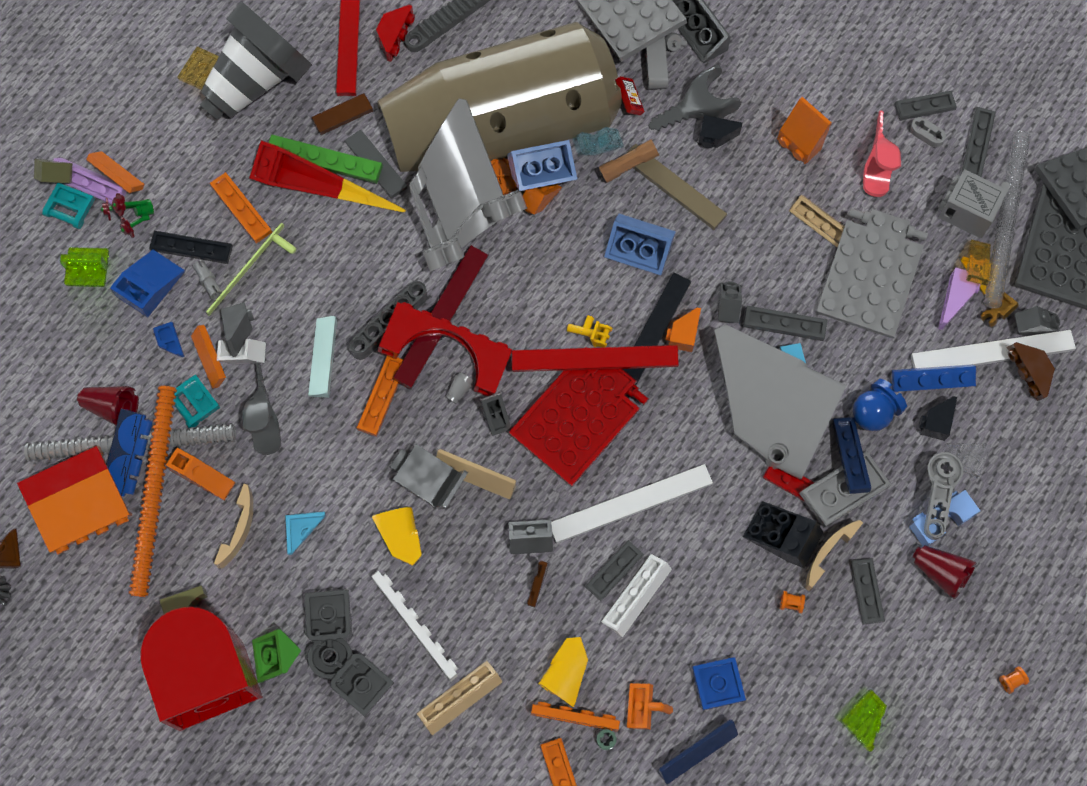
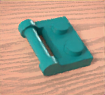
[42,183,95,229]
[174,374,220,429]

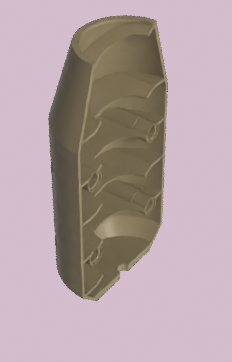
[377,22,622,172]

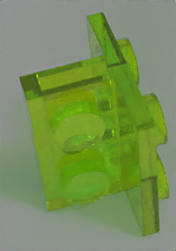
[60,247,109,287]

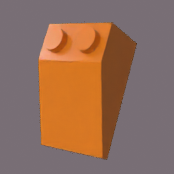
[777,97,832,164]

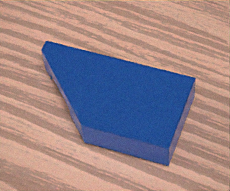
[153,322,185,357]

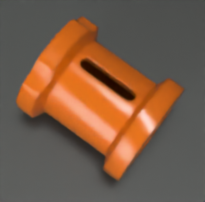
[780,591,805,614]
[999,666,1029,694]

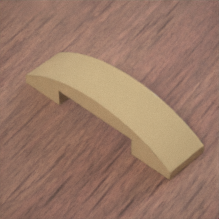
[214,484,253,569]
[806,520,863,591]

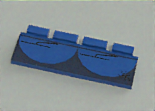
[106,409,153,496]

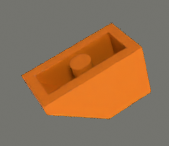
[523,184,562,215]
[666,307,701,352]

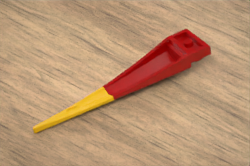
[249,140,406,212]

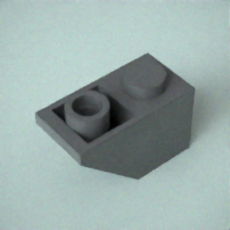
[718,281,742,323]
[1015,306,1060,336]

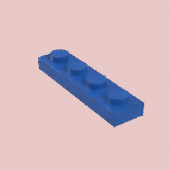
[892,364,976,392]

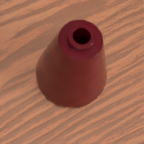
[77,386,139,426]
[913,545,977,599]

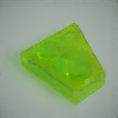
[839,690,887,752]

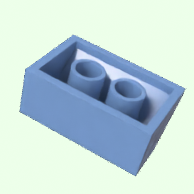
[507,140,577,191]
[604,214,676,275]

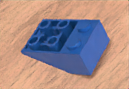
[110,250,185,318]

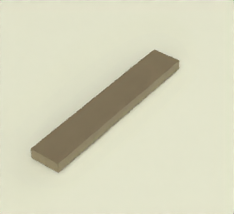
[626,144,727,230]

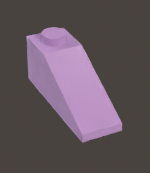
[938,268,981,330]

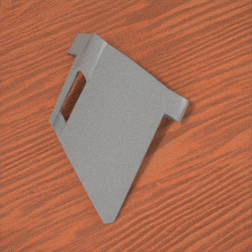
[409,98,527,271]

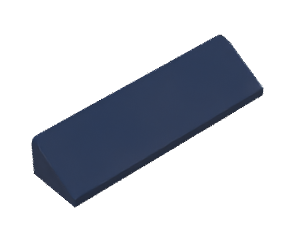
[658,719,738,784]

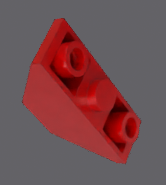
[376,5,415,62]

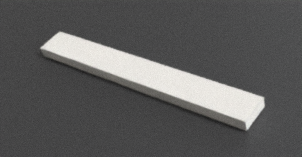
[911,330,1076,369]
[551,464,713,544]

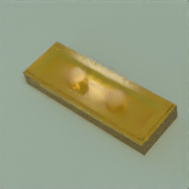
[966,239,991,285]

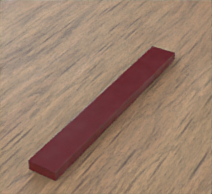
[393,245,488,389]

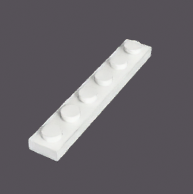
[372,571,458,681]

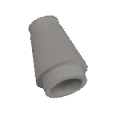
[446,372,473,404]

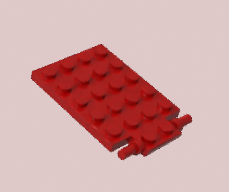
[509,347,649,487]

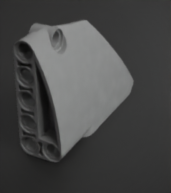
[714,325,846,480]

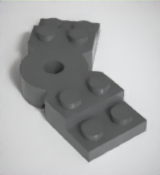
[305,589,394,717]

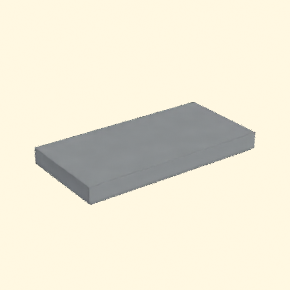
[799,451,891,528]

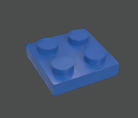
[692,657,746,710]

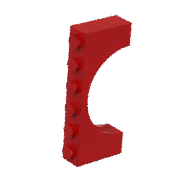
[377,302,512,397]

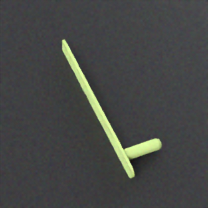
[206,223,296,316]

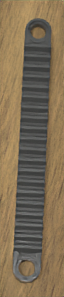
[405,0,491,52]

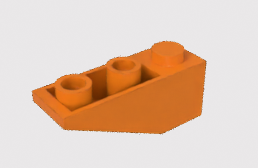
[166,448,235,501]

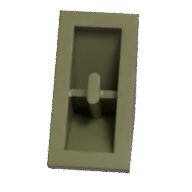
[34,158,73,183]

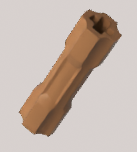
[599,139,659,183]

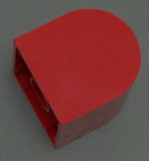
[141,607,263,731]

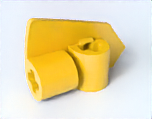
[372,507,422,566]
[538,637,588,707]

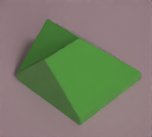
[252,629,301,683]

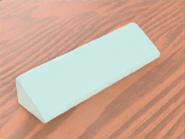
[308,316,337,398]

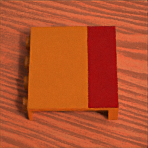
[17,446,132,555]

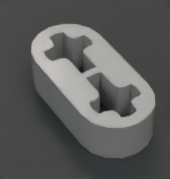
[910,117,946,147]

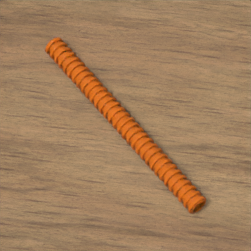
[128,386,177,597]

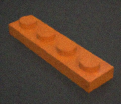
[210,172,273,244]
[357,356,403,437]
[531,702,620,732]

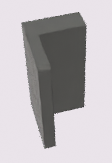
[509,520,553,554]

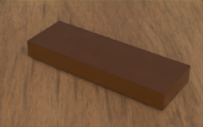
[312,93,373,135]

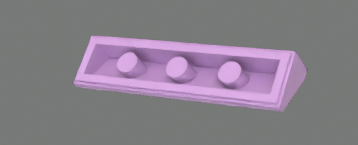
[53,158,127,204]

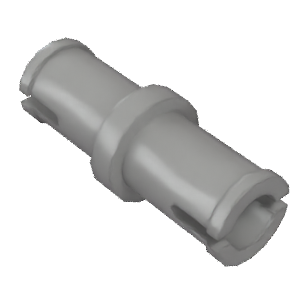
[193,260,222,299]

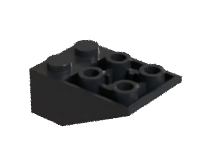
[743,501,823,568]

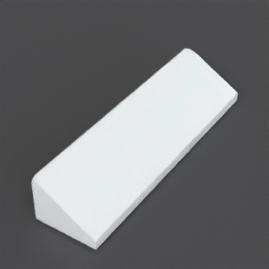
[601,554,672,637]

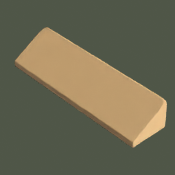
[789,195,844,247]
[436,449,516,499]
[417,661,502,735]

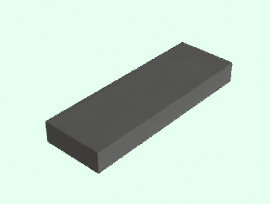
[895,91,957,121]
[585,540,644,602]
[851,558,885,625]

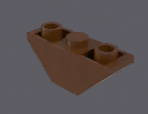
[1006,342,1055,401]

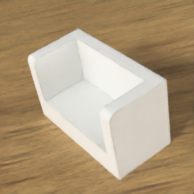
[217,339,266,364]

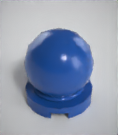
[853,379,907,431]

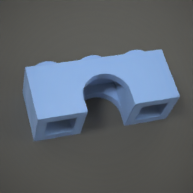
[909,490,980,546]

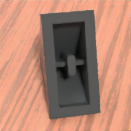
[481,393,512,436]

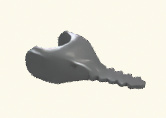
[648,64,741,131]
[243,363,281,455]

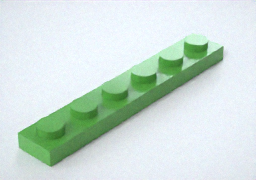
[269,135,383,184]

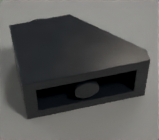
[698,115,743,148]
[919,396,958,441]

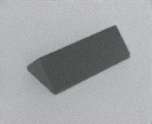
[672,0,731,63]

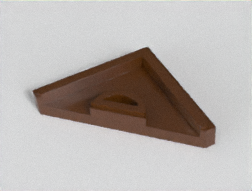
[0,529,21,569]
[527,561,548,608]

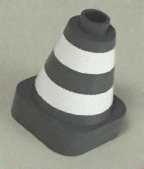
[200,1,312,120]

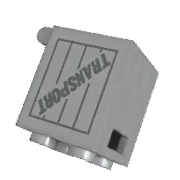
[938,169,1010,239]

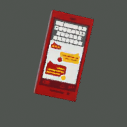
[616,76,645,115]

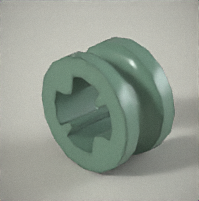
[596,729,617,750]

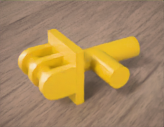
[567,315,613,347]

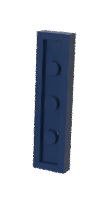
[832,417,871,494]

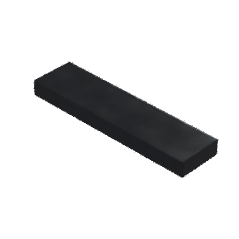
[149,230,233,264]

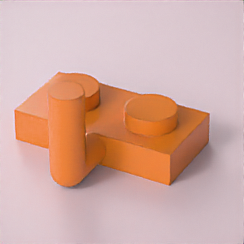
[627,683,673,729]

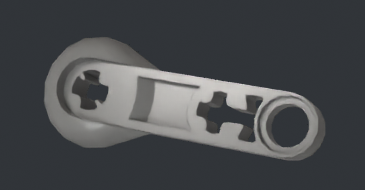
[924,452,963,540]

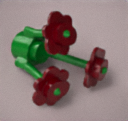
[101,193,154,238]

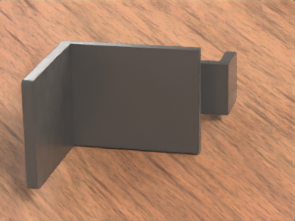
[389,444,468,510]

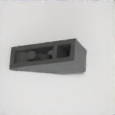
[221,302,254,357]

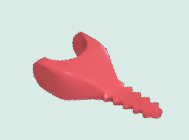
[863,110,901,197]

